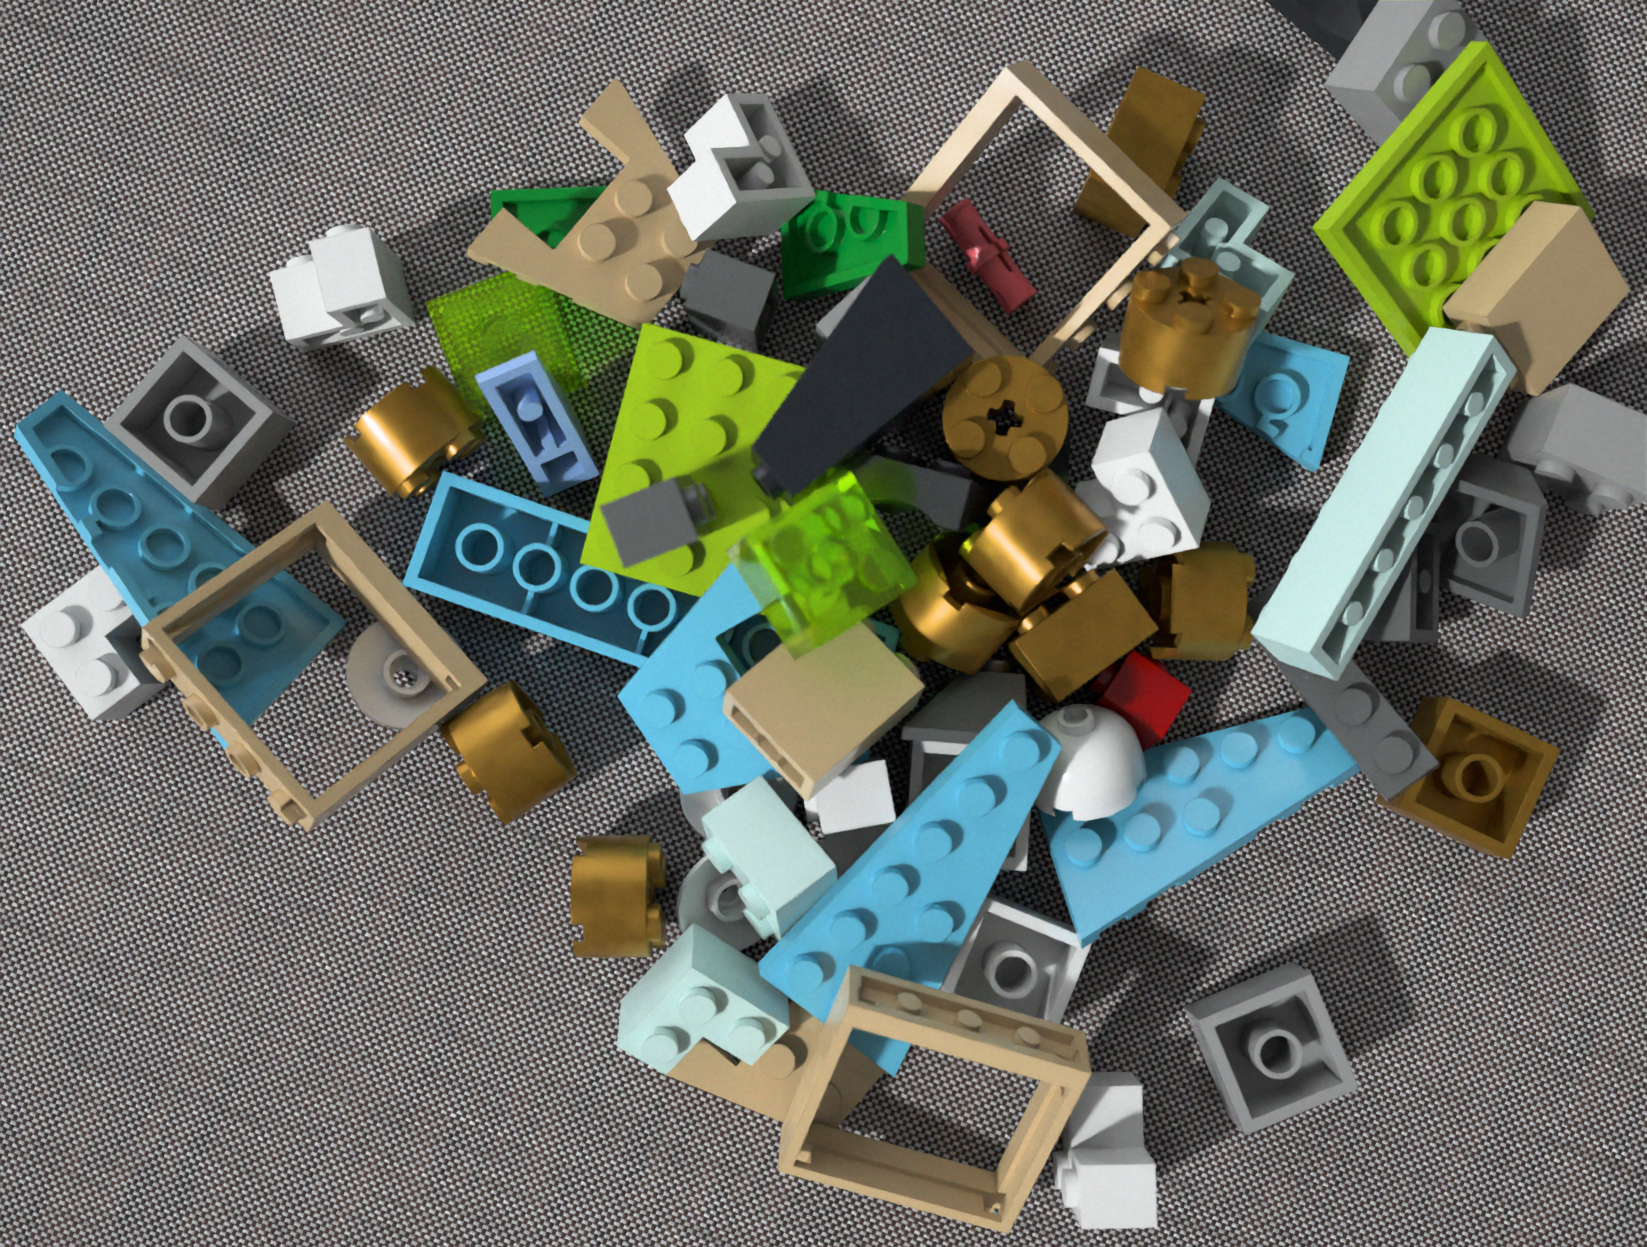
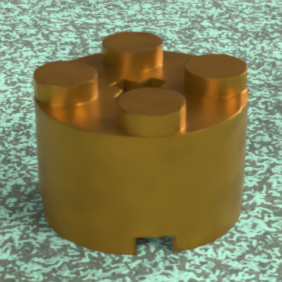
[1118,257,1262,400]
[943,355,1068,486]
[344,366,487,500]
[959,468,1109,615]
[886,531,1025,675]
[1137,541,1255,661]
[439,680,577,825]
[570,835,667,958]

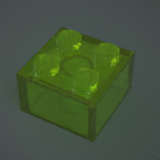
[426,271,590,424]
[726,471,920,660]

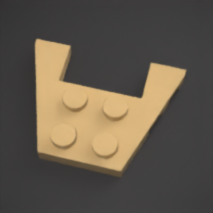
[466,78,719,331]
[667,999,885,1129]

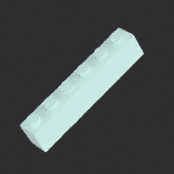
[1251,327,1517,681]

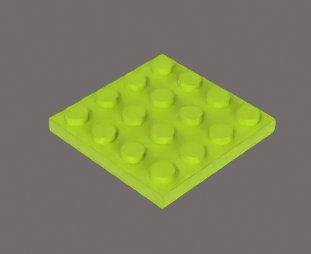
[1312,41,1596,358]
[580,322,868,626]

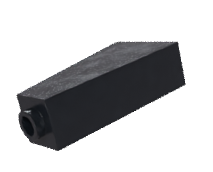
[749,253,975,509]

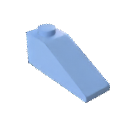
[475,350,600,498]

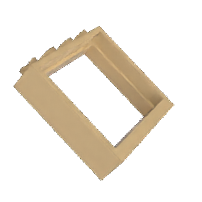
[899,59,1188,376]
[140,500,488,833]
[778,964,1092,1234]

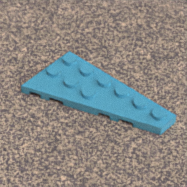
[14,390,347,750]
[758,699,1063,1077]
[1034,707,1361,949]

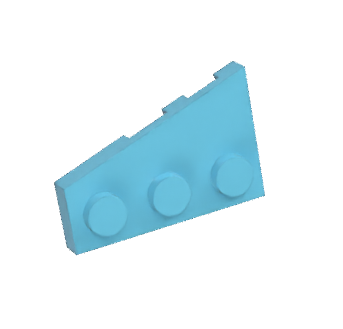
[1214,331,1350,472]

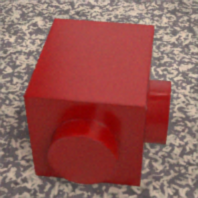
[1088,649,1193,753]

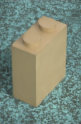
[1442,201,1630,397]
[722,597,925,802]

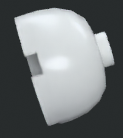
[1034,704,1147,821]

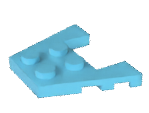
[617,552,870,795]

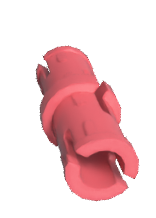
[938,198,1037,315]

